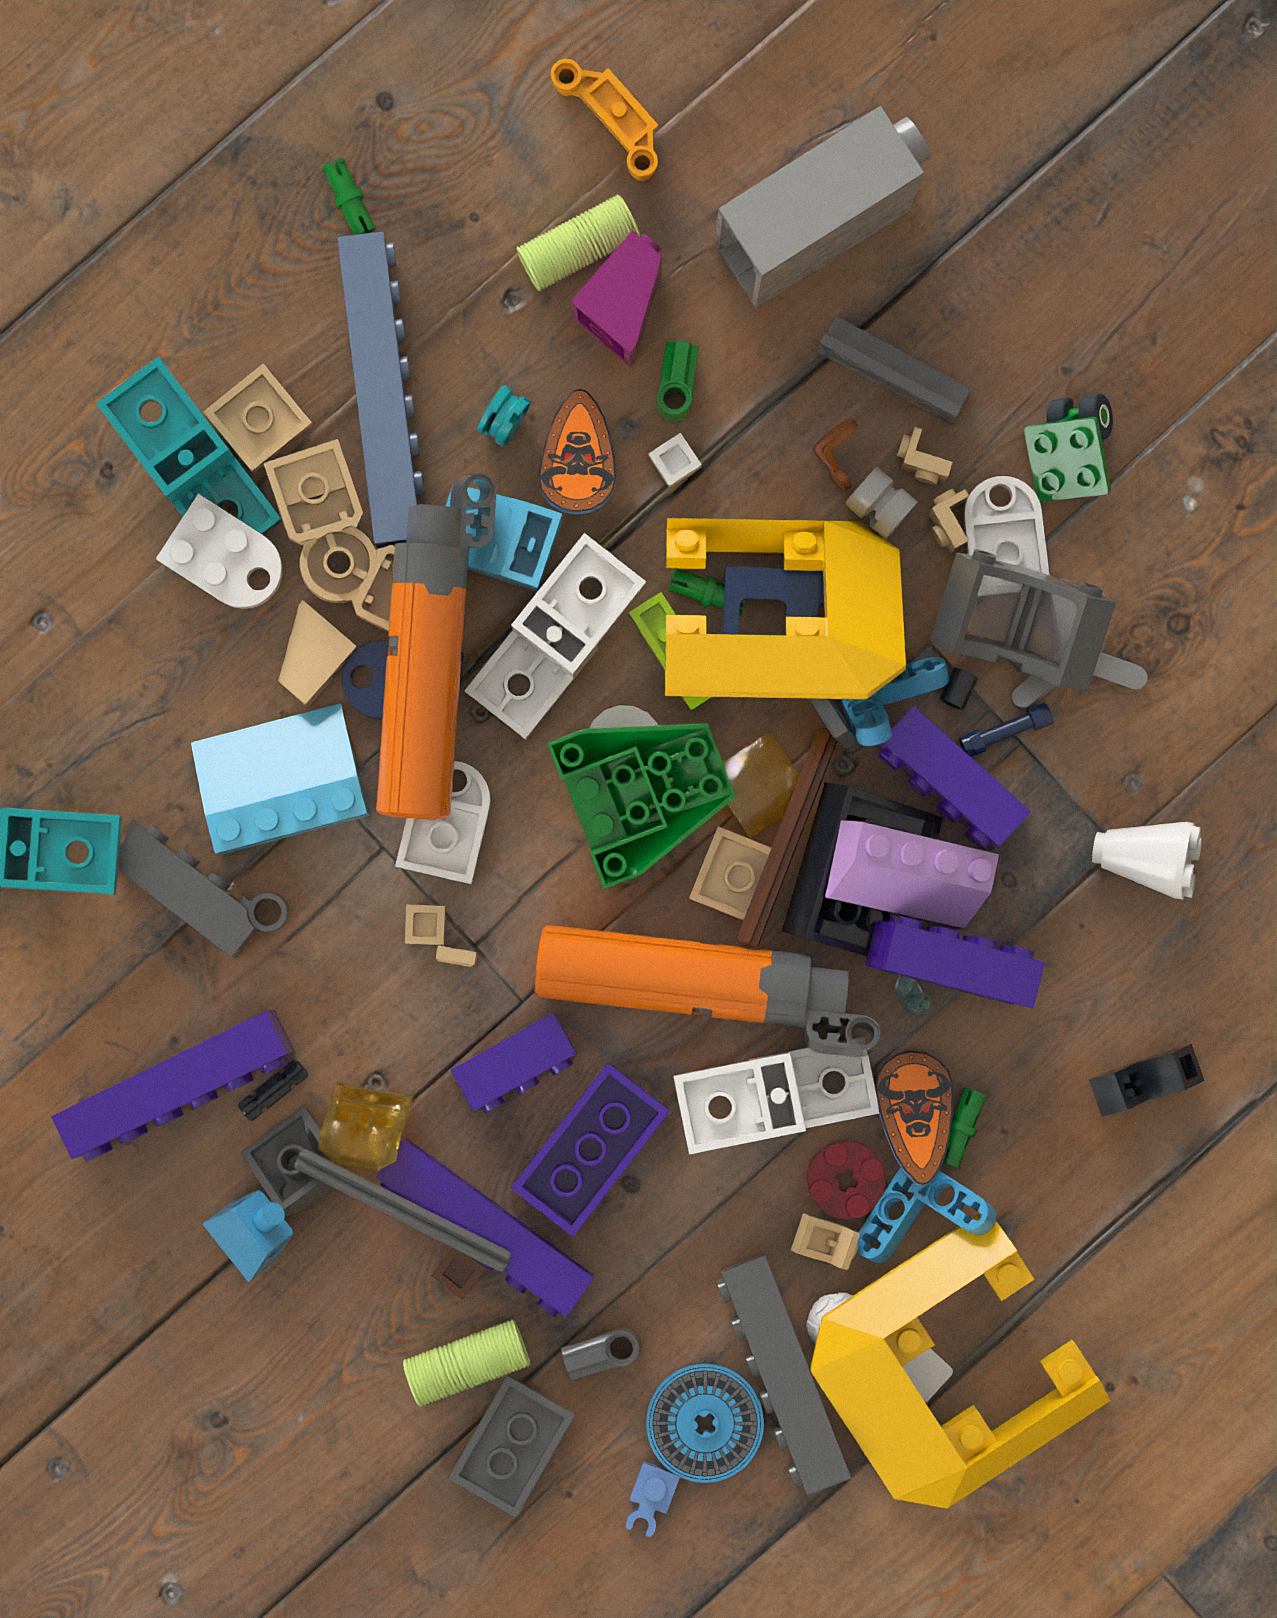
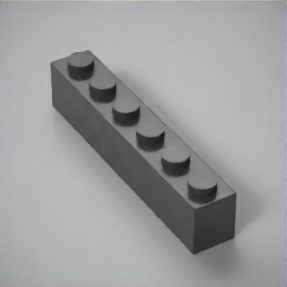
[716,1252,851,1496]

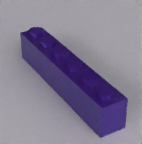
[375,1137,594,1317]

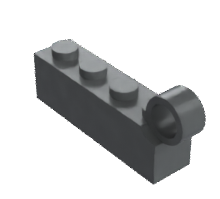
[118,824,289,957]

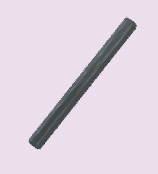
[294,1149,511,1271]

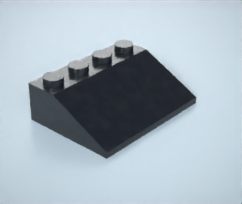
[782,782,943,957]

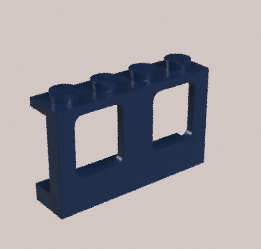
[722,566,824,635]

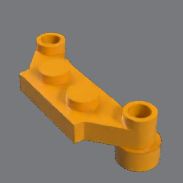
[551,59,659,182]

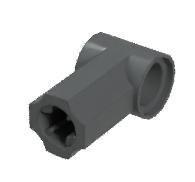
[561,1327,641,1380]

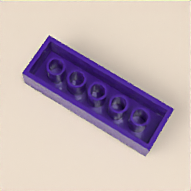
[51,1010,295,1162]

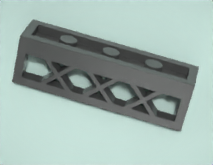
[817,316,971,425]

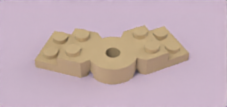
[264,439,395,633]

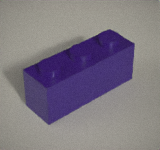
[450,1012,577,1113]

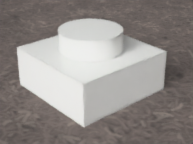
[648,433,702,488]

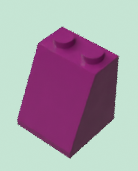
[571,231,662,367]

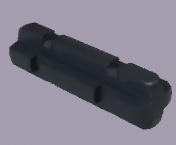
[238,1059,308,1121]

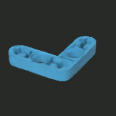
[839,657,950,746]
[857,1167,996,1263]

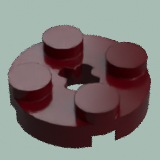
[807,1140,886,1220]

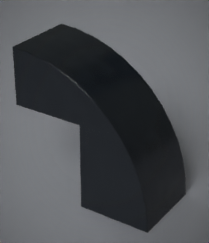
[1089,1044,1205,1117]

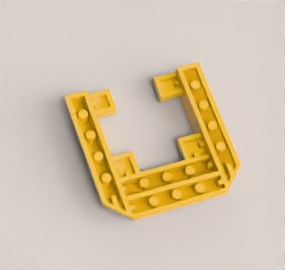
[665,518,906,699]
[810,1213,1111,1509]

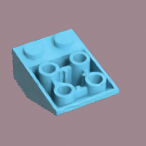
[446,483,563,592]

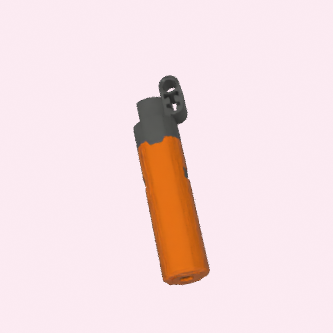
[376,473,497,820]
[535,925,881,1057]

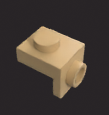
[897,427,953,485]
[928,489,969,553]
[791,1213,859,1270]

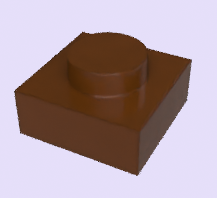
[431,1248,486,1299]

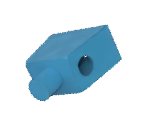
[203,1190,293,1282]

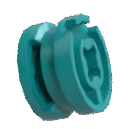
[477,385,531,448]

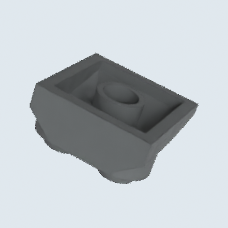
[241,1107,348,1217]

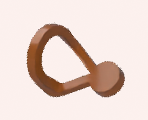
[813,418,858,492]

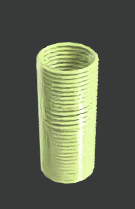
[517,194,640,291]
[403,1319,530,1407]

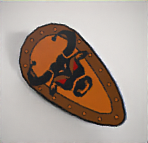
[538,389,616,515]
[875,1051,954,1186]

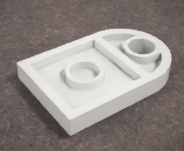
[963,476,1050,597]
[156,494,283,609]
[395,761,491,885]

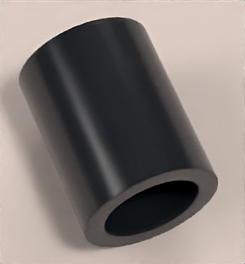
[939,667,978,710]

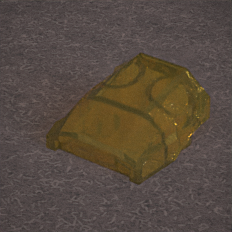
[723,732,799,839]
[318,1082,413,1172]

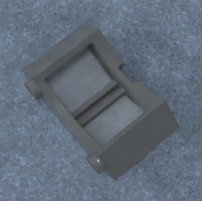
[930,549,1116,690]

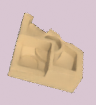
[278,600,358,707]

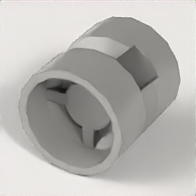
[845,467,918,540]

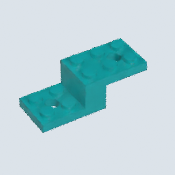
[96,356,282,535]
[0,807,122,895]

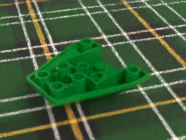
[547,723,736,889]

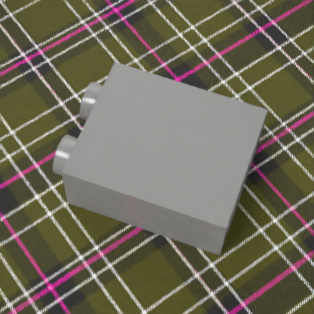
[714,106,930,309]

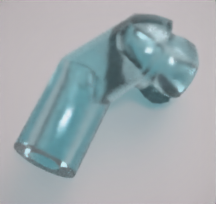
[895,975,930,1015]

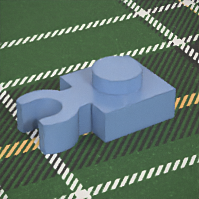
[626,1461,680,1537]

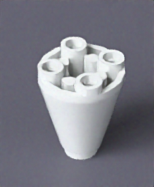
[1092,822,1202,900]

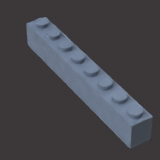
[337,232,424,548]

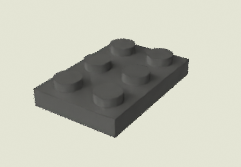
[448,1374,575,1518]

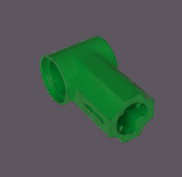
[657,341,699,423]

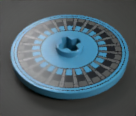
[646,1363,764,1483]

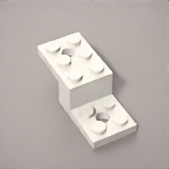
[465,533,646,740]
[673,1036,879,1154]

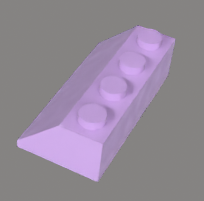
[825,820,999,928]

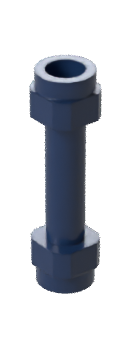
[959,702,1054,757]

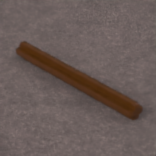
[737,728,837,948]

